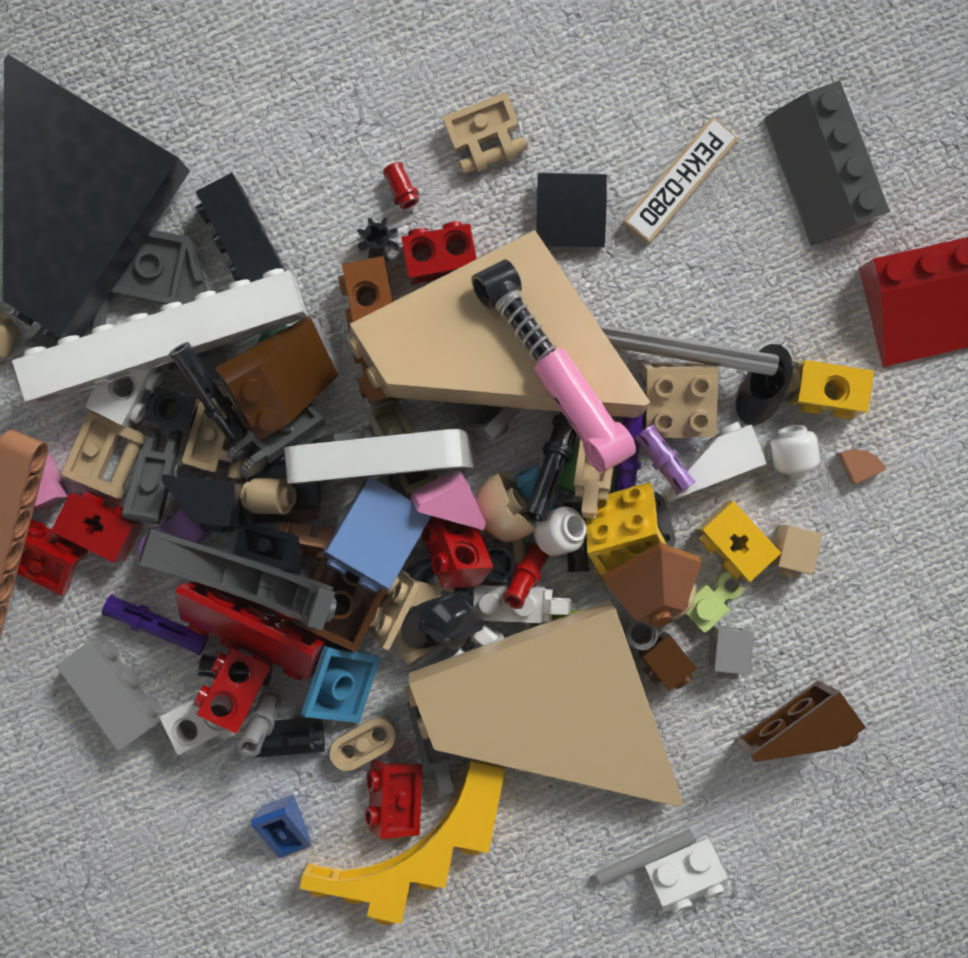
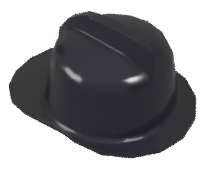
[736,344,801,426]
[401,590,483,650]

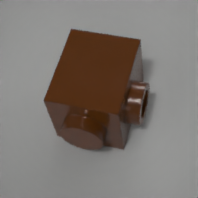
[638,631,697,691]

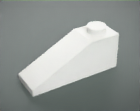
[661,422,767,502]

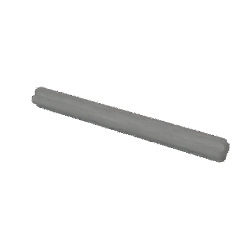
[598,324,779,375]

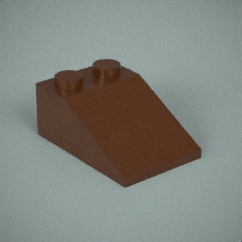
[215,316,338,441]
[289,524,386,653]
[735,680,866,762]

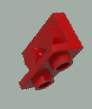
[17,519,88,596]
[364,760,423,839]

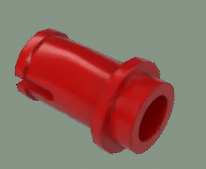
[383,162,419,210]

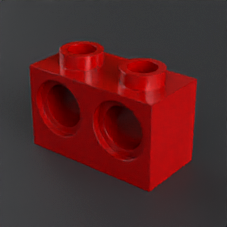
[401,221,477,285]
[421,516,494,589]
[193,648,271,734]

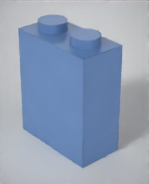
[321,476,431,593]

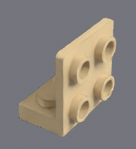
[641,362,719,438]

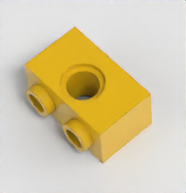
[789,360,874,420]

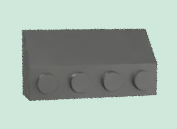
[764,80,890,246]

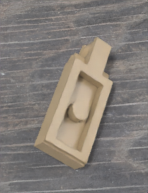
[574,421,619,519]

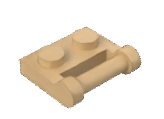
[61,411,147,499]

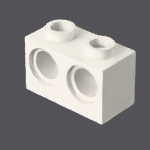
[160,695,248,755]

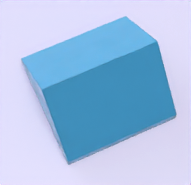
[301,641,381,723]

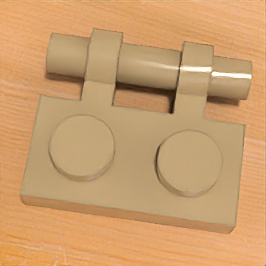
[442,92,528,174]
[181,399,251,480]

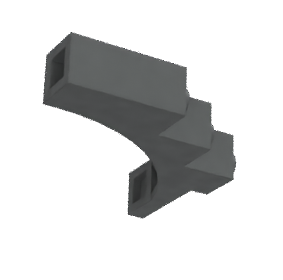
[137,528,337,631]

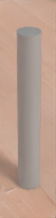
[596,829,696,886]

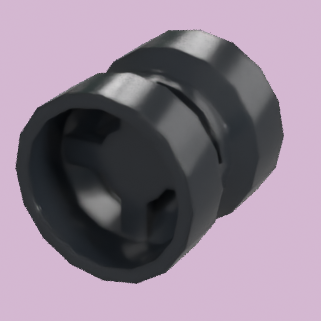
[485,545,514,582]

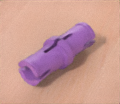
[635,425,696,495]

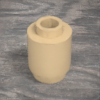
[240,478,297,514]

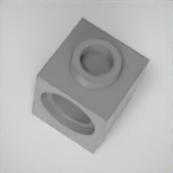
[708,625,754,679]

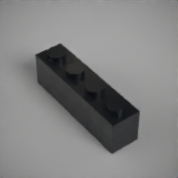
[195,172,287,282]

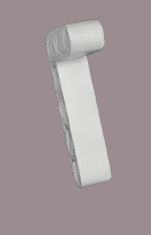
[284,429,474,484]

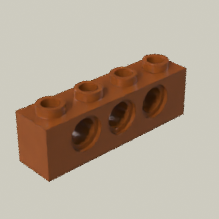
[338,256,405,405]

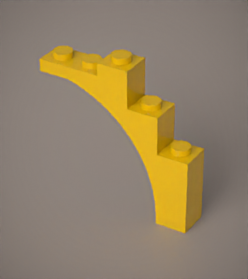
[300,758,505,925]

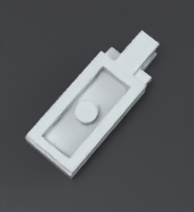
[473,584,571,623]

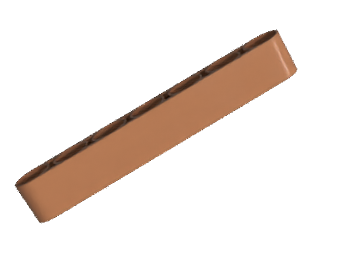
[0,430,49,638]

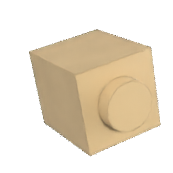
[769,525,823,579]

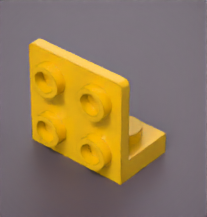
[586,482,667,577]

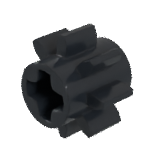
[357,217,399,262]

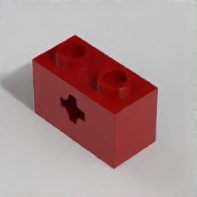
[51,490,144,563]

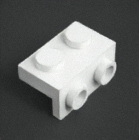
[645,838,728,914]

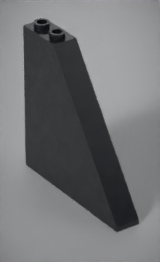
[3,54,190,343]

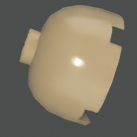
[475,470,536,542]

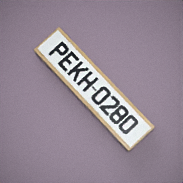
[622,116,739,245]

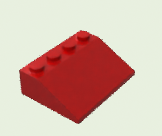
[859,237,968,367]
[175,581,330,680]

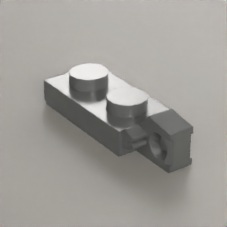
[407,702,458,796]

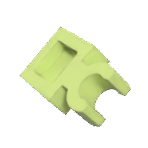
[686,572,744,633]

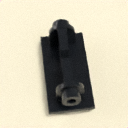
[255,717,325,758]

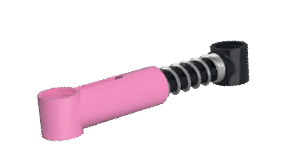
[471,259,636,473]

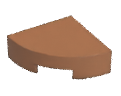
[837,450,887,484]

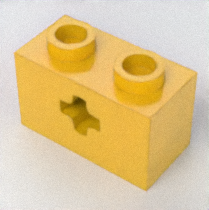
[696,501,781,582]

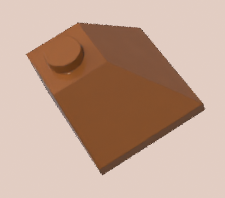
[602,542,702,627]

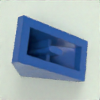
[251,794,312,858]

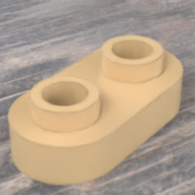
[330,716,397,771]

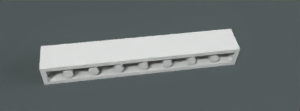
[12,269,308,405]

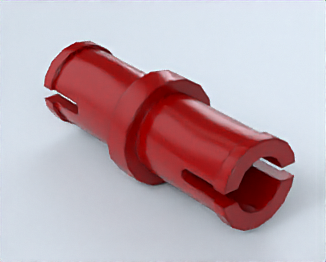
[502,542,550,609]

